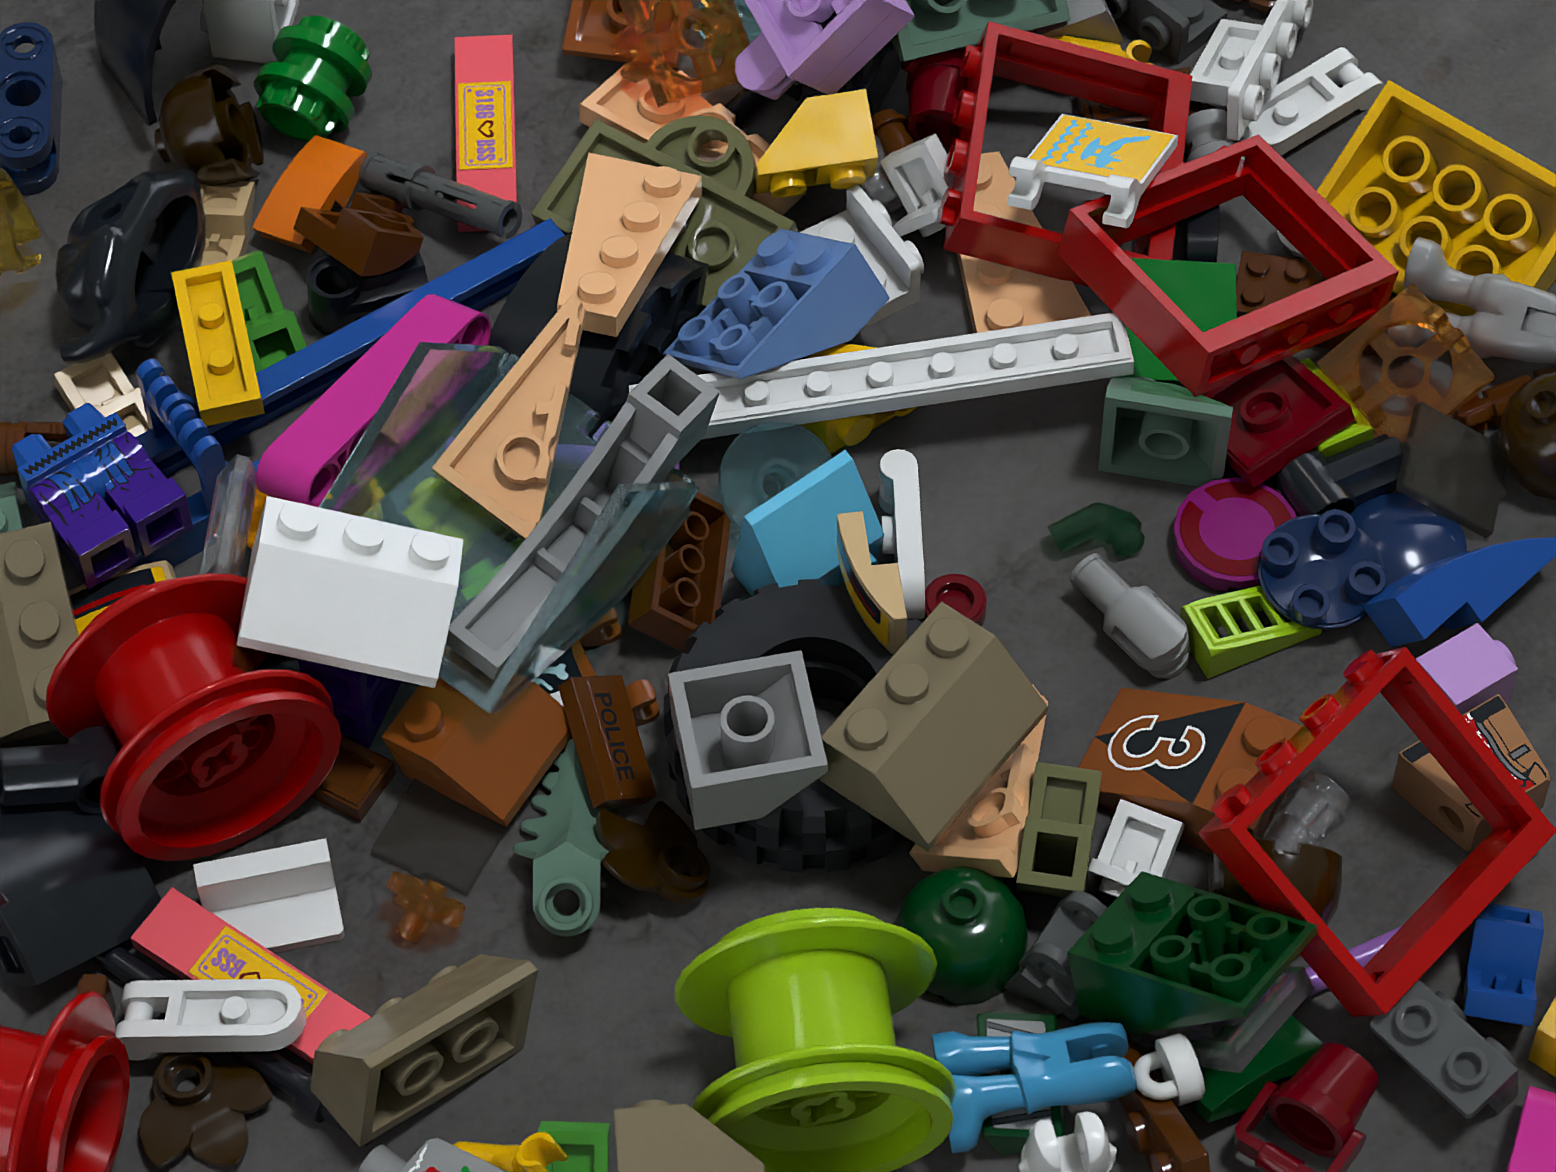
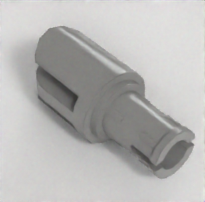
[1069,553,1191,679]

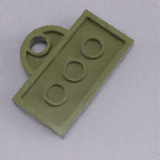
[531,115,798,312]

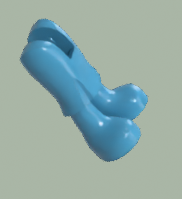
[931,1022,1137,1154]

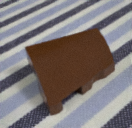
[293,192,424,276]

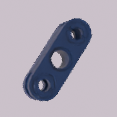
[0,22,63,196]

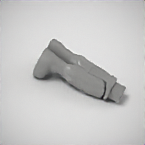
[1387,237,1556,363]

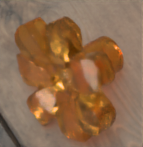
[386,871,466,942]

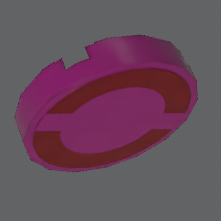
[1173,477,1296,592]

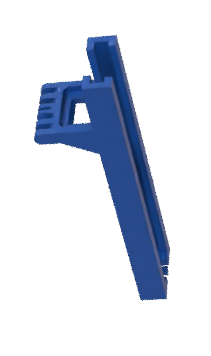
[109,218,565,570]

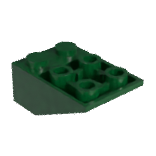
[1067,871,1318,1034]

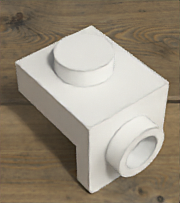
[880,134,954,237]
[1088,799,1185,898]

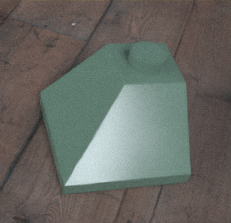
[1098,376,1233,487]

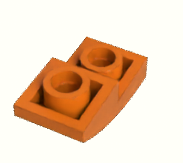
[252,135,368,254]

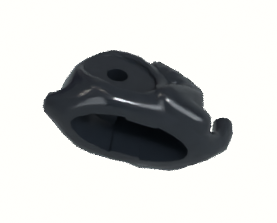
[55,168,206,364]

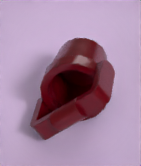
[901,45,972,148]
[1235,1042,1379,1172]

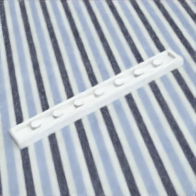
[628,312,1134,439]

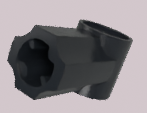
[306,252,428,335]
[1276,434,1413,517]
[0,726,122,815]

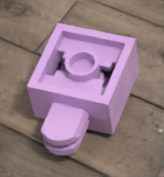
[735,0,915,100]

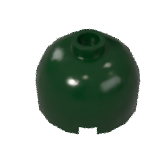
[895,866,1029,1006]

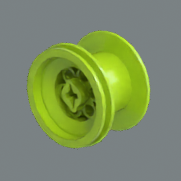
[674,908,956,1172]

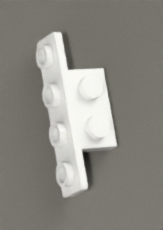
[1190,0,1313,141]

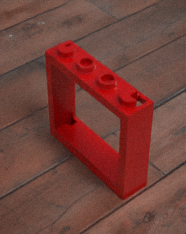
[938,21,1193,287]
[1058,134,1399,397]
[1198,647,1556,1017]

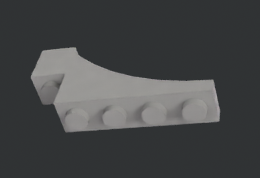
[446,354,720,681]

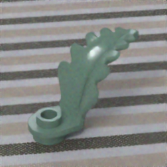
[512,738,617,936]

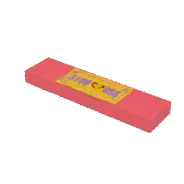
[454,34,518,232]
[130,887,371,1065]

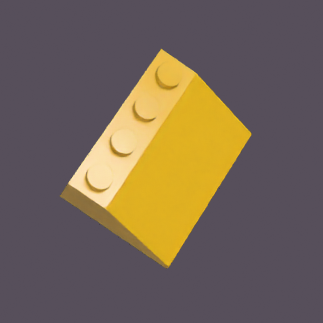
[1317,80,1556,316]

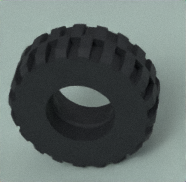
[663,579,922,873]

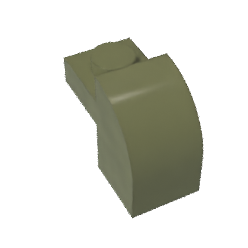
[1016,762,1102,897]

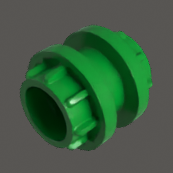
[254,16,372,143]

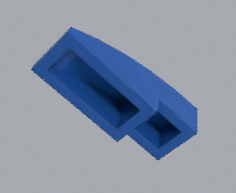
[1362,537,1556,647]

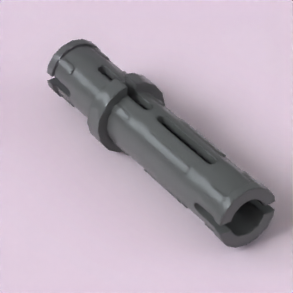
[359,152,522,239]

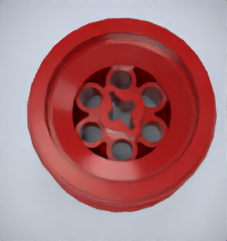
[45,573,341,861]
[0,991,130,1172]

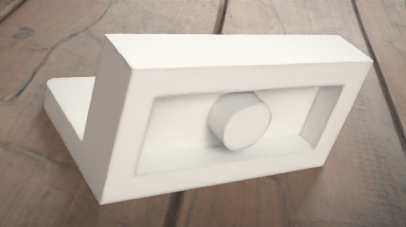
[193,838,345,954]

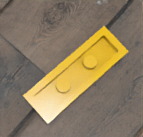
[171,260,265,426]

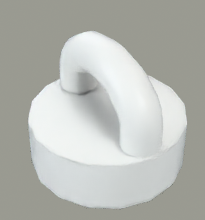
[1134,1033,1205,1106]

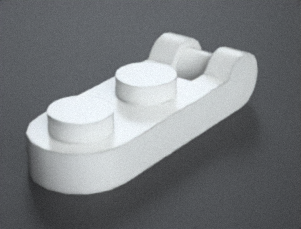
[1237,47,1385,156]
[879,449,925,619]
[115,979,307,1061]

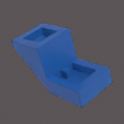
[1463,903,1544,1027]

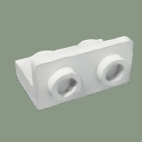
[799,185,924,329]

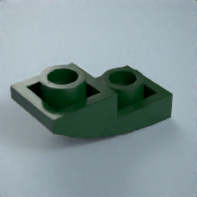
[1189,1005,1323,1123]

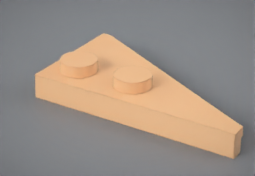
[432,295,586,541]
[909,684,1048,878]

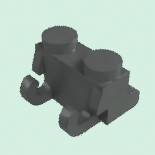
[1005,891,1107,1021]

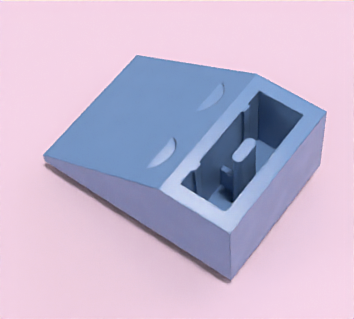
[662,229,890,379]

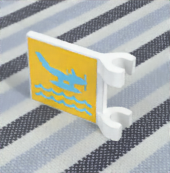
[1008,114,1178,228]

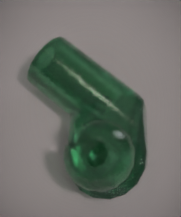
[1047,502,1145,557]

